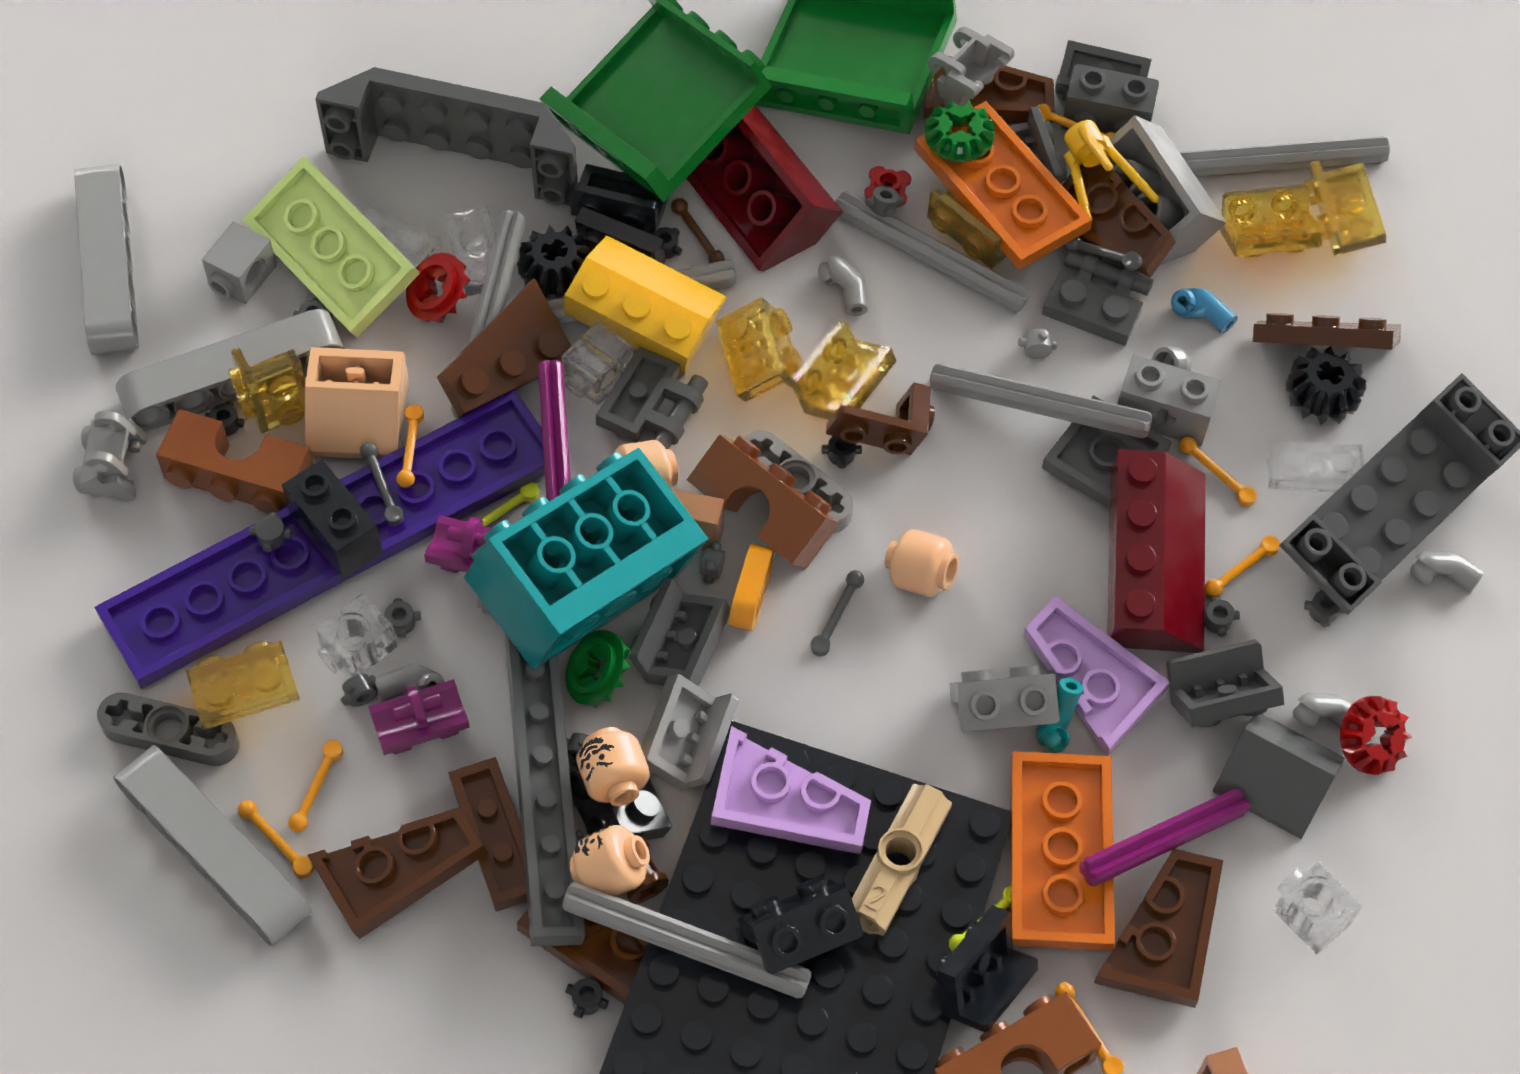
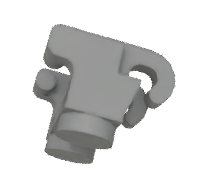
[928,27,1014,106]
[73,411,147,501]

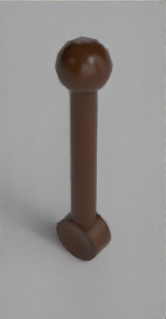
[671,198,725,263]

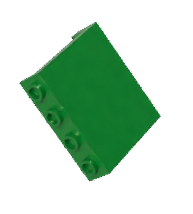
[539,0,772,203]
[755,0,957,134]

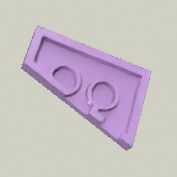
[1023,596,1170,756]
[711,726,871,854]

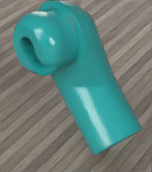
[1036,678,1083,753]

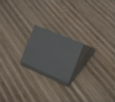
[1212,714,1345,839]

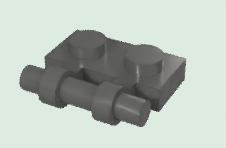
[1042,250,1154,346]
[596,346,708,449]

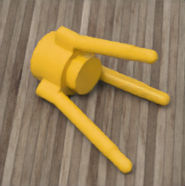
[1063,120,1159,218]

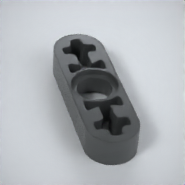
[97,693,239,766]

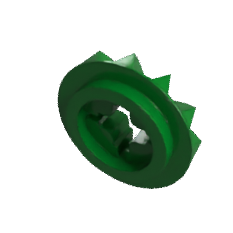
[924,100,995,162]
[565,630,631,708]

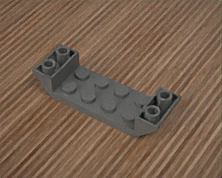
[315,67,578,206]
[1279,373,1520,615]

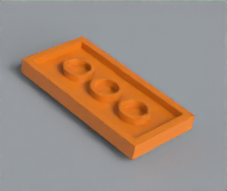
[914,101,1093,270]
[1010,751,1115,951]

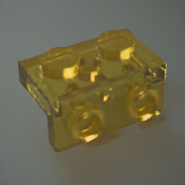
[1304,160,1386,256]
[1220,184,1323,258]
[927,188,1007,269]
[716,297,804,402]
[791,320,897,420]
[228,347,306,434]
[185,641,300,730]

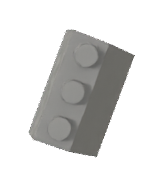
[1107,115,1227,265]

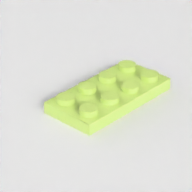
[242,156,420,338]

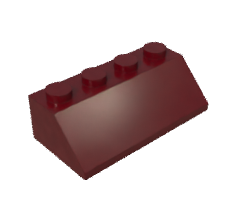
[686,105,843,271]
[1107,449,1206,653]

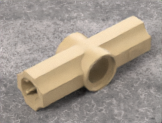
[852,783,952,936]

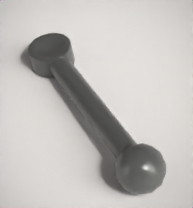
[1065,236,1143,271]
[360,442,404,526]
[811,570,865,657]

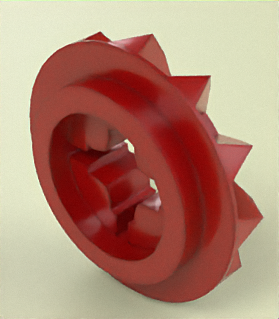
[406,253,471,323]
[1340,696,1412,775]

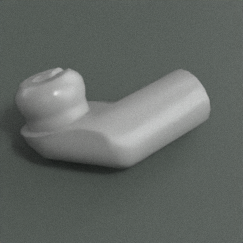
[818,256,868,316]
[1410,550,1484,592]
[374,663,445,701]
[1293,693,1351,728]

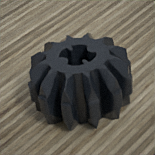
[517,224,591,298]
[1286,346,1366,425]

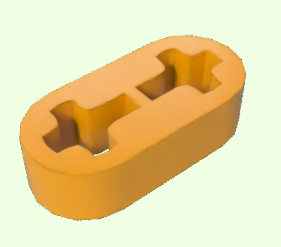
[728,544,775,631]

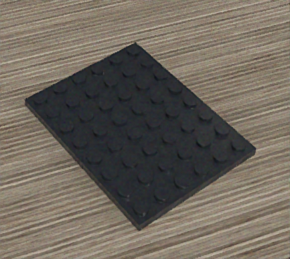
[599,721,1011,1074]

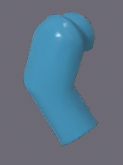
[1171,288,1238,333]

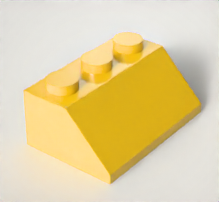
[564,236,726,375]

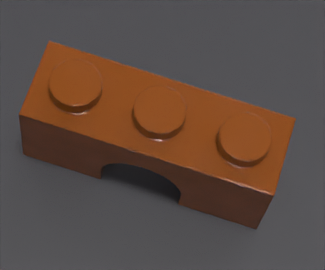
[156,409,314,514]
[686,434,840,568]
[934,992,1102,1074]

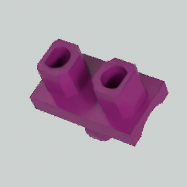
[424,515,491,573]
[369,679,470,755]

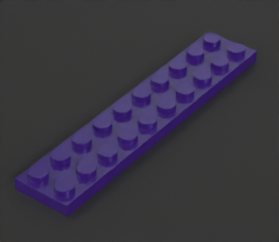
[94,389,545,689]

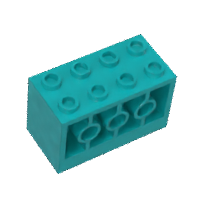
[464,447,709,670]

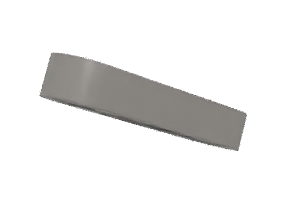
[745,431,853,533]

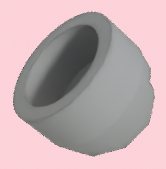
[1151,346,1192,371]

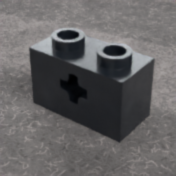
[282,459,383,579]

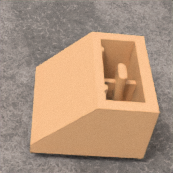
[305,347,409,459]

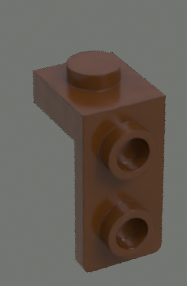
[826,382,935,456]

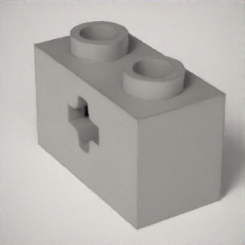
[1117,354,1222,447]

